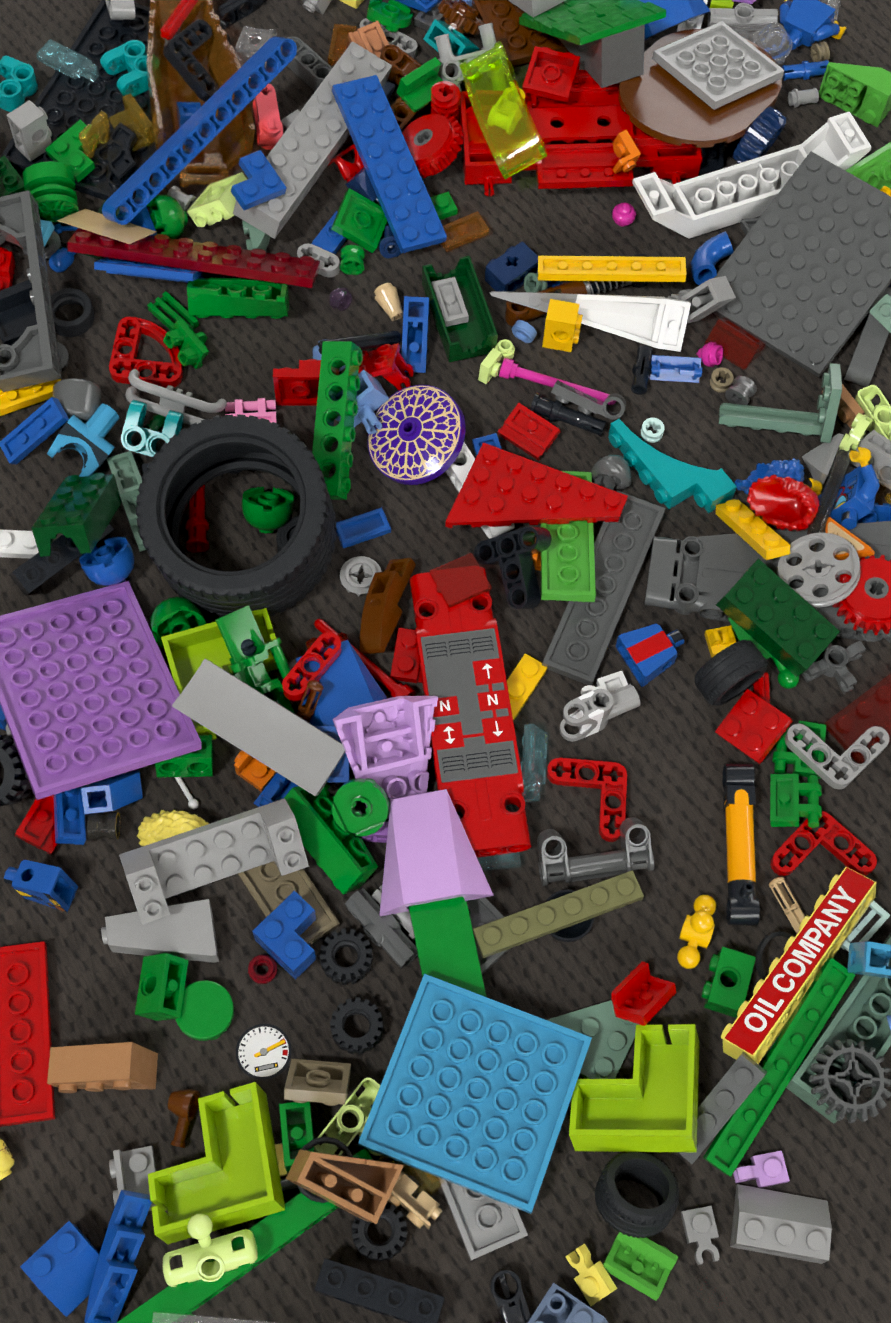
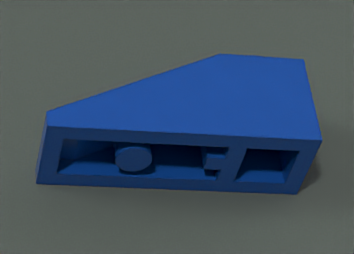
[402,296,430,373]

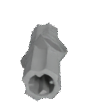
[707,3,778,35]

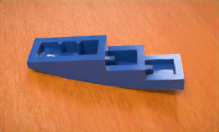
[84,1190,152,1323]

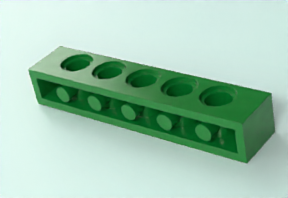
[312,341,363,500]

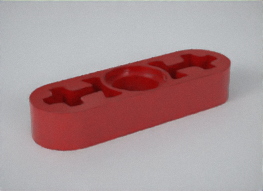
[282,632,342,701]

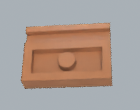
[347,21,389,58]

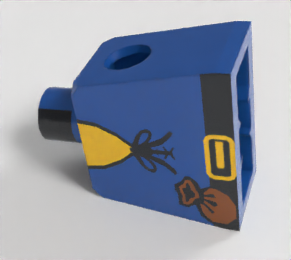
[4,860,78,912]

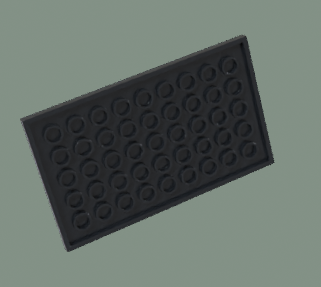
[0,0,230,201]

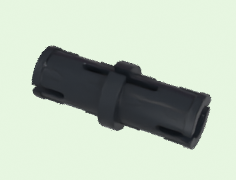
[631,345,653,395]

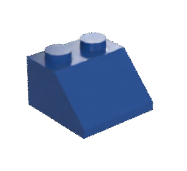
[20,1221,100,1317]

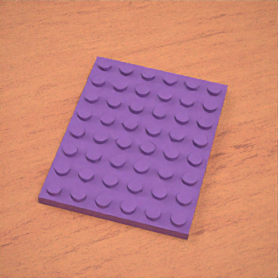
[0,581,202,800]

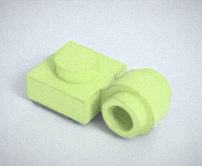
[478,339,515,384]

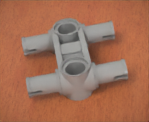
[434,23,507,91]

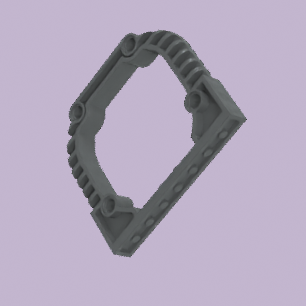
[0,190,62,392]

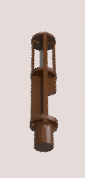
[296,680,324,722]

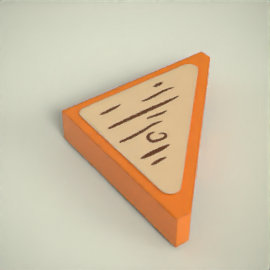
[825,517,875,560]

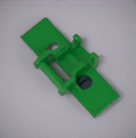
[215,605,299,714]

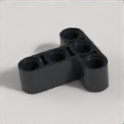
[474,527,552,609]

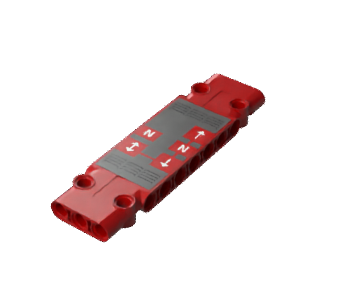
[410,567,531,858]

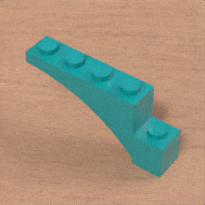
[608,419,737,513]

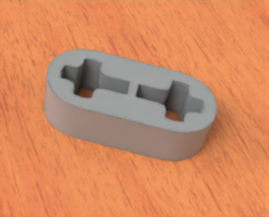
[297,243,340,277]

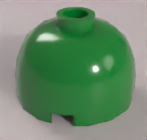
[146,194,188,239]
[242,487,294,533]
[151,597,206,648]

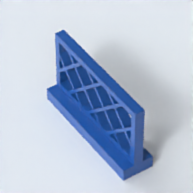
[94,257,205,283]

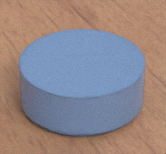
[512,320,537,343]

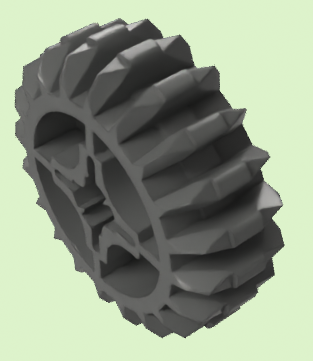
[809,1039,891,1123]

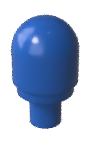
[49,247,76,273]

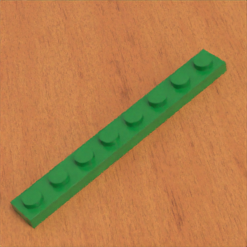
[703,958,855,1177]

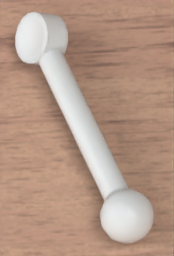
[175,777,199,810]

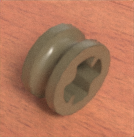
[811,41,830,62]
[710,368,734,392]

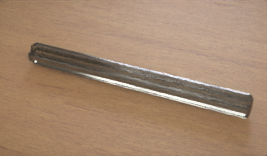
[793,449,850,583]

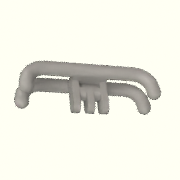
[125,369,227,425]

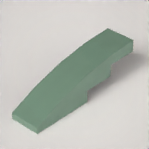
[106,451,146,552]

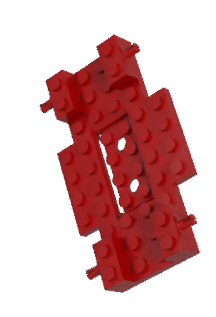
[460,70,702,196]

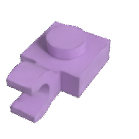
[733,1151,790,1188]

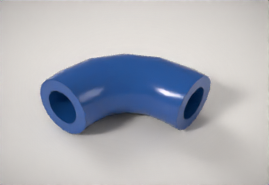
[690,231,734,285]

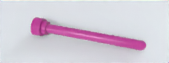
[499,358,616,405]

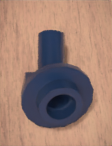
[379,226,401,258]

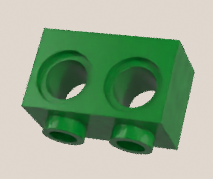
[155,735,213,778]

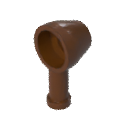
[168,1089,200,1148]

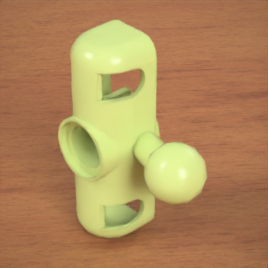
[855,385,891,441]
[314,1078,381,1156]
[163,1214,258,1287]

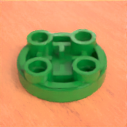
[175,980,234,1041]

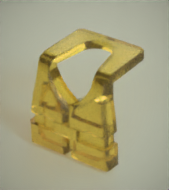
[79,111,110,159]

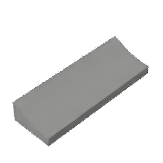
[172,659,345,796]

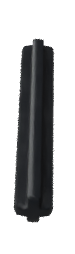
[318,331,401,354]

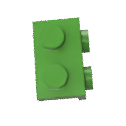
[603,1232,678,1301]

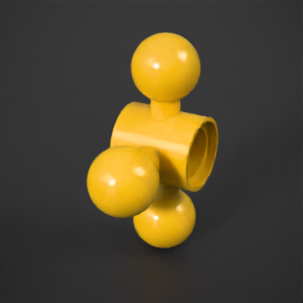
[677,895,716,969]

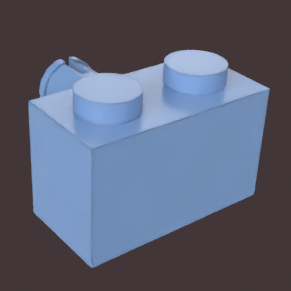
[335,370,389,434]

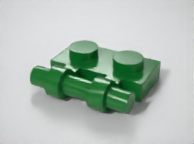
[772,721,826,779]
[770,774,822,828]

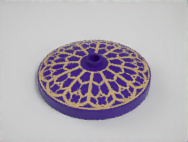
[368,385,466,485]

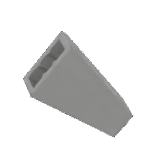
[101,899,219,963]

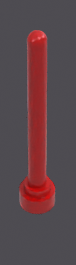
[314,619,415,697]

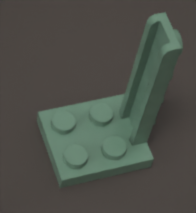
[719,363,842,443]

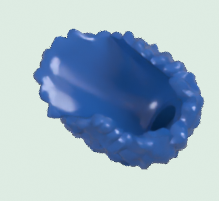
[734,458,804,494]

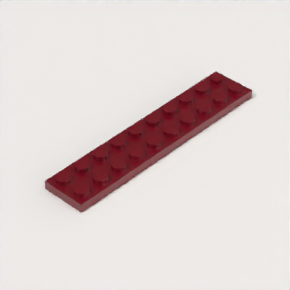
[68,228,320,288]

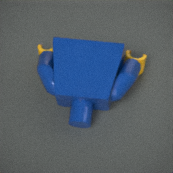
[779,0,846,49]

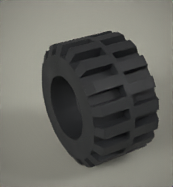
[0,735,32,807]

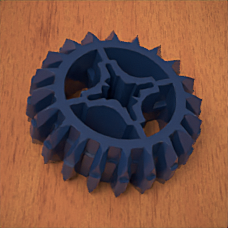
[733,107,786,164]

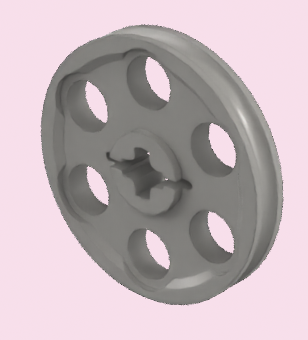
[778,533,861,607]

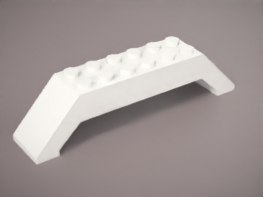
[632,111,871,239]

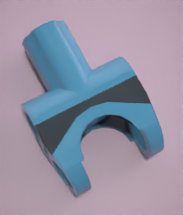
[47,404,119,477]

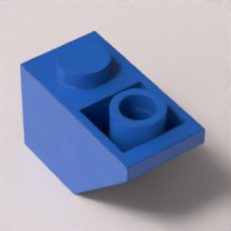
[81,770,143,814]

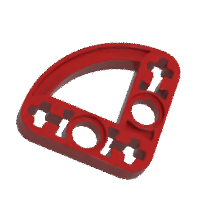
[109,317,183,388]

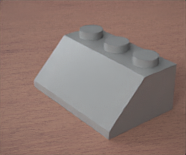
[730,1184,832,1264]

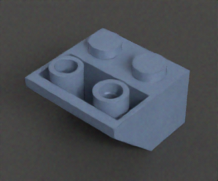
[528,1283,608,1323]

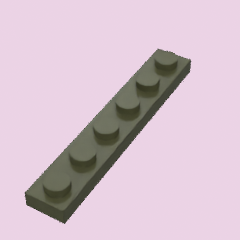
[473,870,644,958]

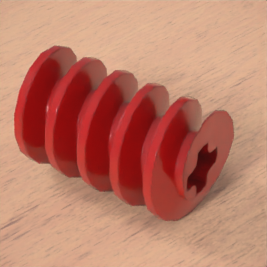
[431,81,461,122]

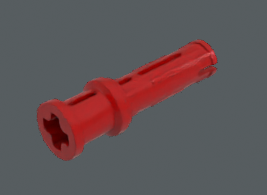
[185,485,209,552]

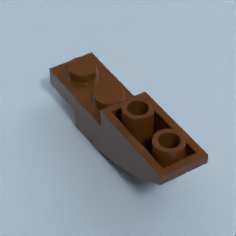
[360,558,416,654]

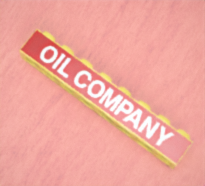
[721,867,876,1064]

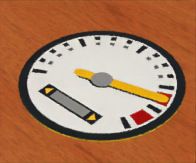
[236,1024,292,1080]

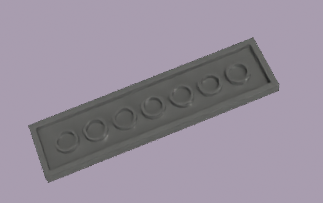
[542,490,666,685]

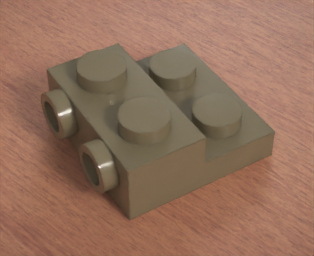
[284,1059,351,1106]

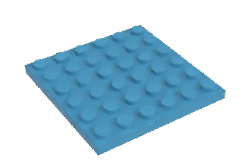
[358,974,592,1214]

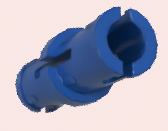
[782,60,829,81]

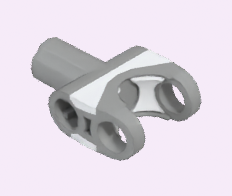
[559,684,640,742]

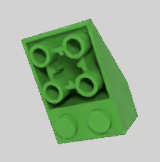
[819,62,891,127]

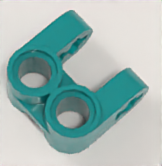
[100,40,160,98]
[0,56,38,112]
[121,400,184,457]

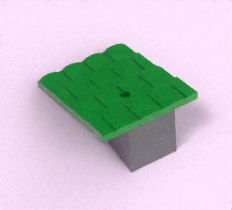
[519,0,666,88]

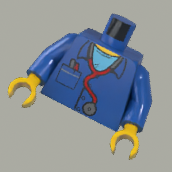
[804,447,880,530]

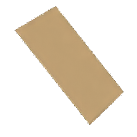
[57,209,157,244]

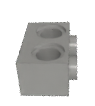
[850,430,891,490]

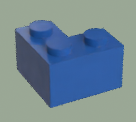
[252,890,316,980]

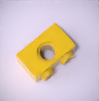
[542,299,583,352]

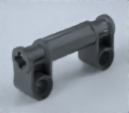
[537,817,654,886]

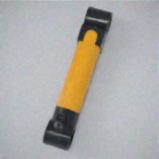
[722,763,760,926]

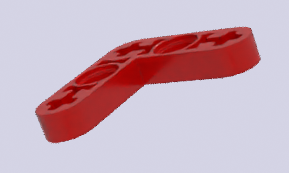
[546,758,627,842]
[770,811,877,876]

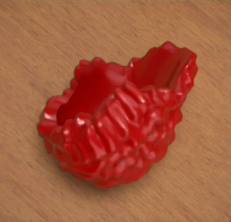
[746,474,819,532]

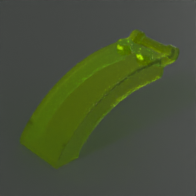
[459,41,547,179]

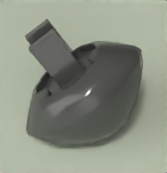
[590,455,631,490]

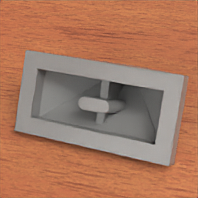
[802,433,844,486]

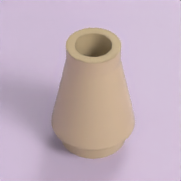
[374,283,403,321]

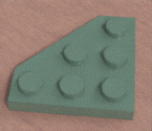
[547,1000,640,1079]

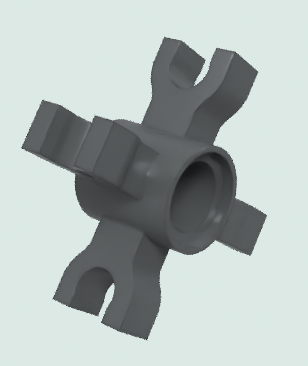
[802,640,866,694]

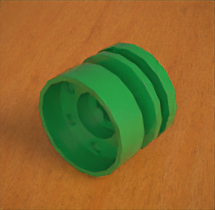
[23,161,79,222]

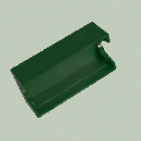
[422,256,498,363]
[31,473,122,557]
[716,558,840,677]

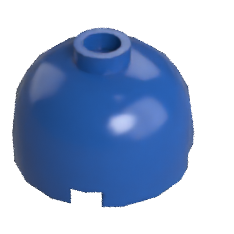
[79,537,134,586]

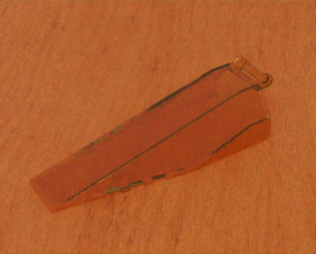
[146,0,255,187]

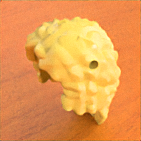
[137,810,209,846]

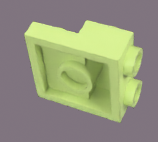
[187,172,247,227]

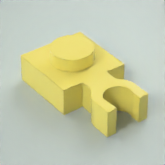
[565,1244,617,1306]

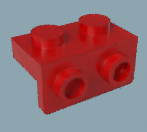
[611,961,677,1026]

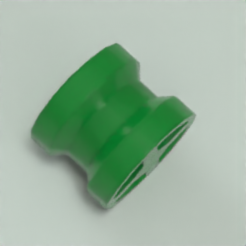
[340,245,364,275]

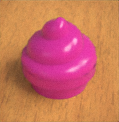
[612,203,636,226]
[696,342,723,367]

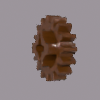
[437,0,484,35]

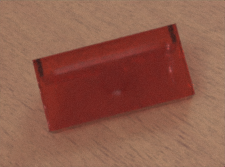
[704,318,765,370]

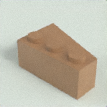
[47,1042,158,1093]
[286,1150,404,1224]

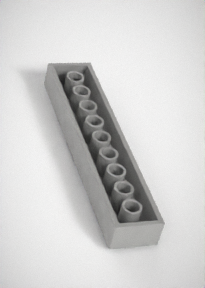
[233,41,392,239]

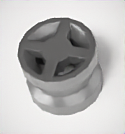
[725,376,757,405]

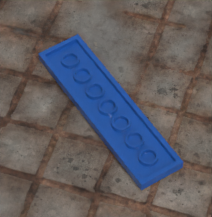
[332,75,447,254]

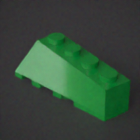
[187,278,289,319]
[284,782,378,895]

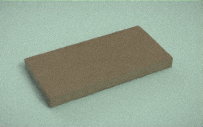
[238,861,340,945]

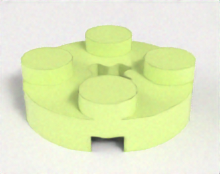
[836,413,874,464]

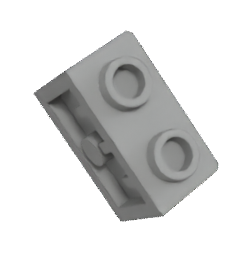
[109,1146,156,1211]

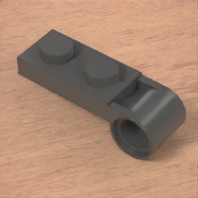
[551,380,626,420]

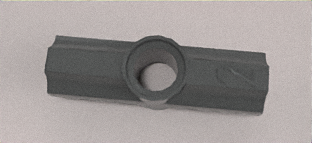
[345,888,418,969]

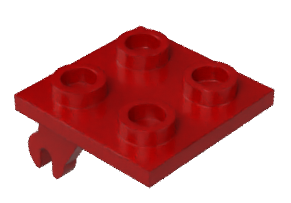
[358,343,414,391]

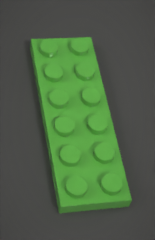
[540,471,596,602]

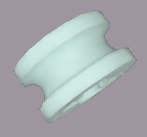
[641,418,664,443]

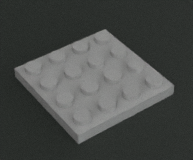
[652,21,785,110]

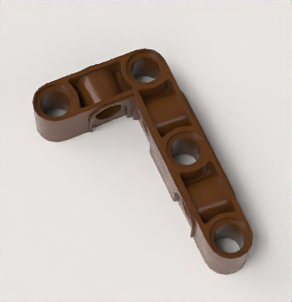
[380,44,430,132]

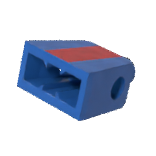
[615,624,684,687]

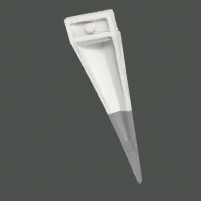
[489,291,691,352]

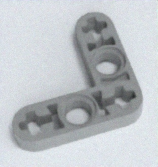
[785,724,890,789]

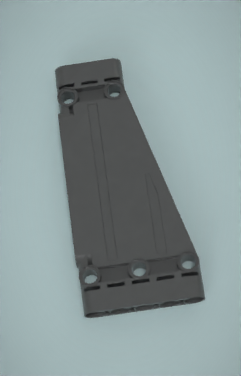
[644,521,891,643]

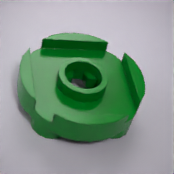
[367,0,413,32]
[332,778,390,836]

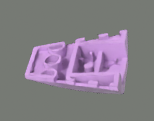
[333,696,438,819]
[380,789,494,916]

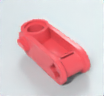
[252,84,283,150]

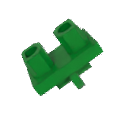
[163,319,209,370]

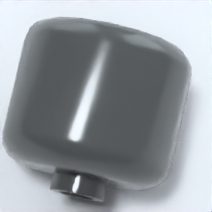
[53,378,101,427]

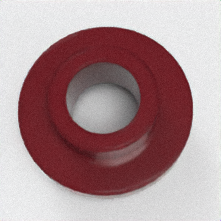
[248,955,277,984]

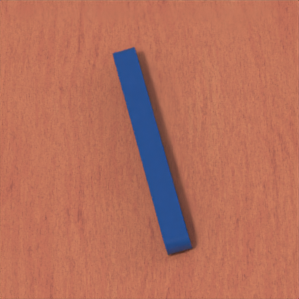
[102,36,297,225]

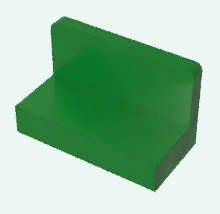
[396,57,443,112]

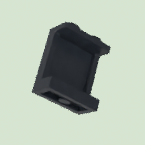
[0,280,37,346]

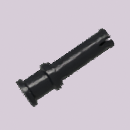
[530,392,606,437]

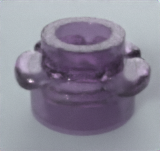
[329,287,352,311]

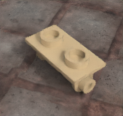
[388,1172,442,1229]

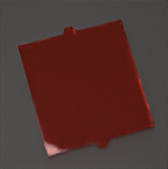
[430,553,491,608]

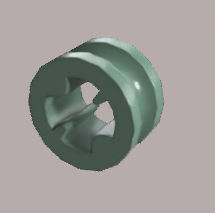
[524,273,547,293]

